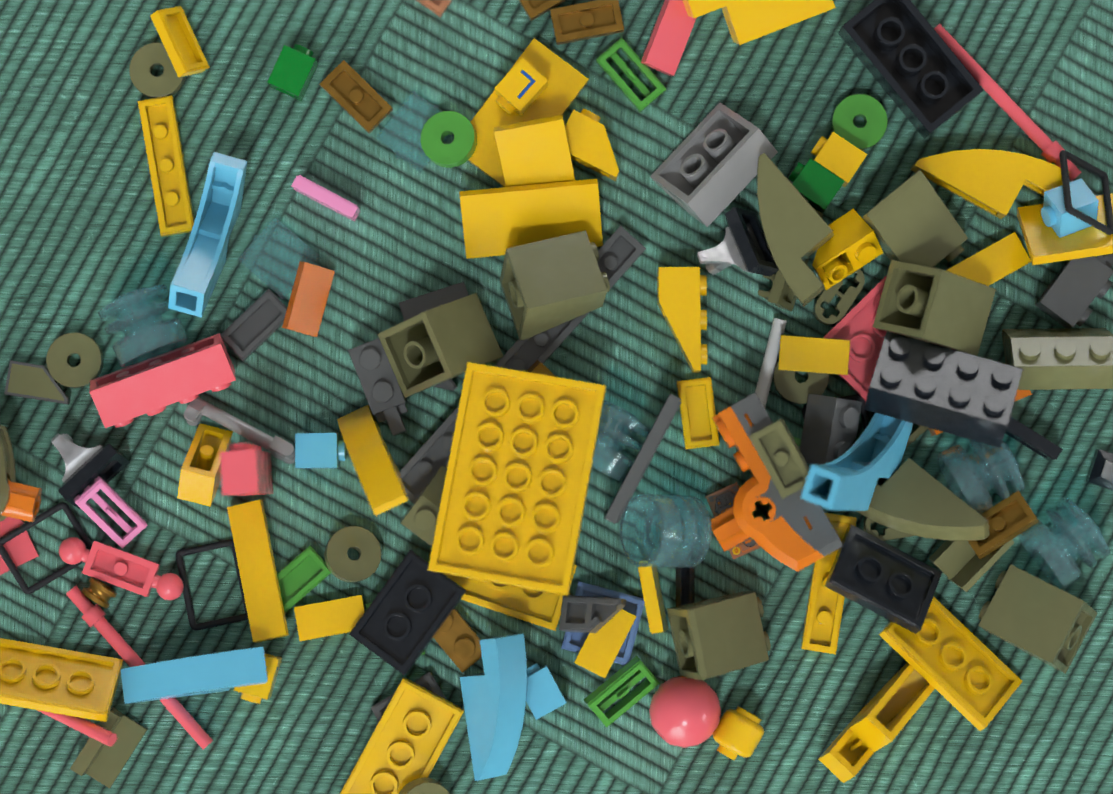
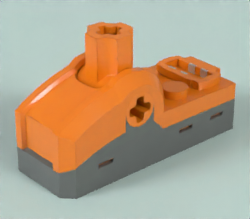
[707,393,843,572]

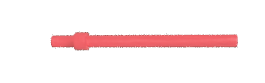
[934,24,1082,182]
[66,585,213,750]

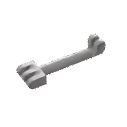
[184,397,295,464]

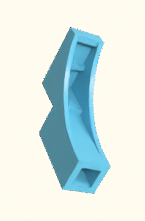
[168,152,247,318]
[801,413,913,511]

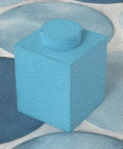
[1041,178,1099,238]
[295,433,346,469]
[526,663,567,720]

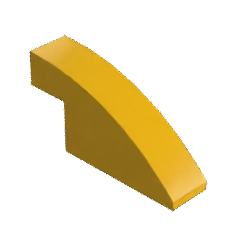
[683,0,836,45]
[911,149,1070,219]
[337,405,408,516]
[818,662,935,783]

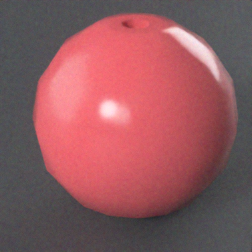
[649,676,721,748]

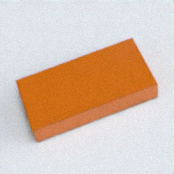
[282,261,335,337]

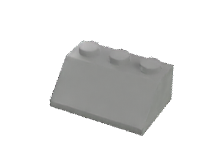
[650,102,778,227]

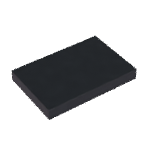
[825,525,942,634]
[349,550,467,676]

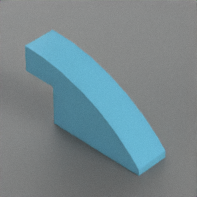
[460,634,527,781]
[120,647,268,704]

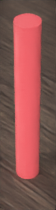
[37,710,117,747]

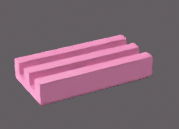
[291,175,360,222]
[74,476,148,549]

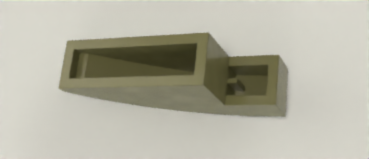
[757,153,834,307]
[856,458,990,541]

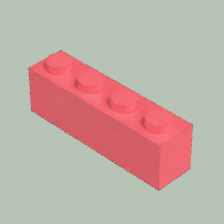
[89,333,236,428]
[220,443,273,496]

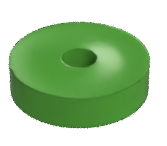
[831,94,887,150]
[420,111,477,168]

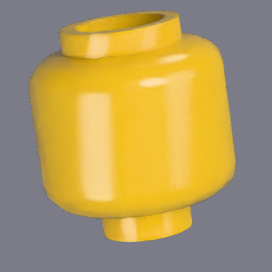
[712,706,764,760]

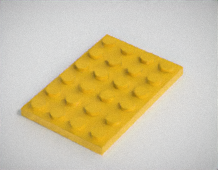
[428,362,607,596]

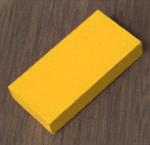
[150,6,209,77]
[778,335,851,375]
[676,377,720,450]
[638,562,668,634]
[294,594,365,641]
[574,609,637,678]

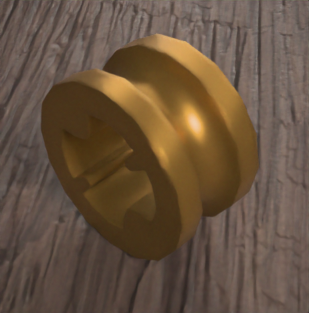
[81,577,117,608]

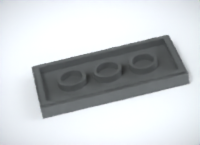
[604,394,682,524]

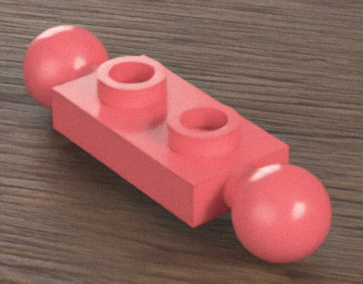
[59,537,184,601]

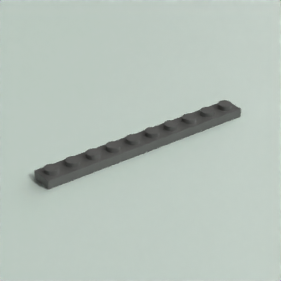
[400,226,646,503]

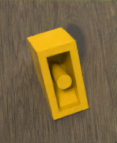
[565,109,619,182]
[177,423,233,507]

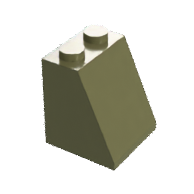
[862,170,968,268]
[500,230,610,340]
[873,260,996,356]
[378,293,503,398]
[978,565,1098,674]
[667,591,771,680]

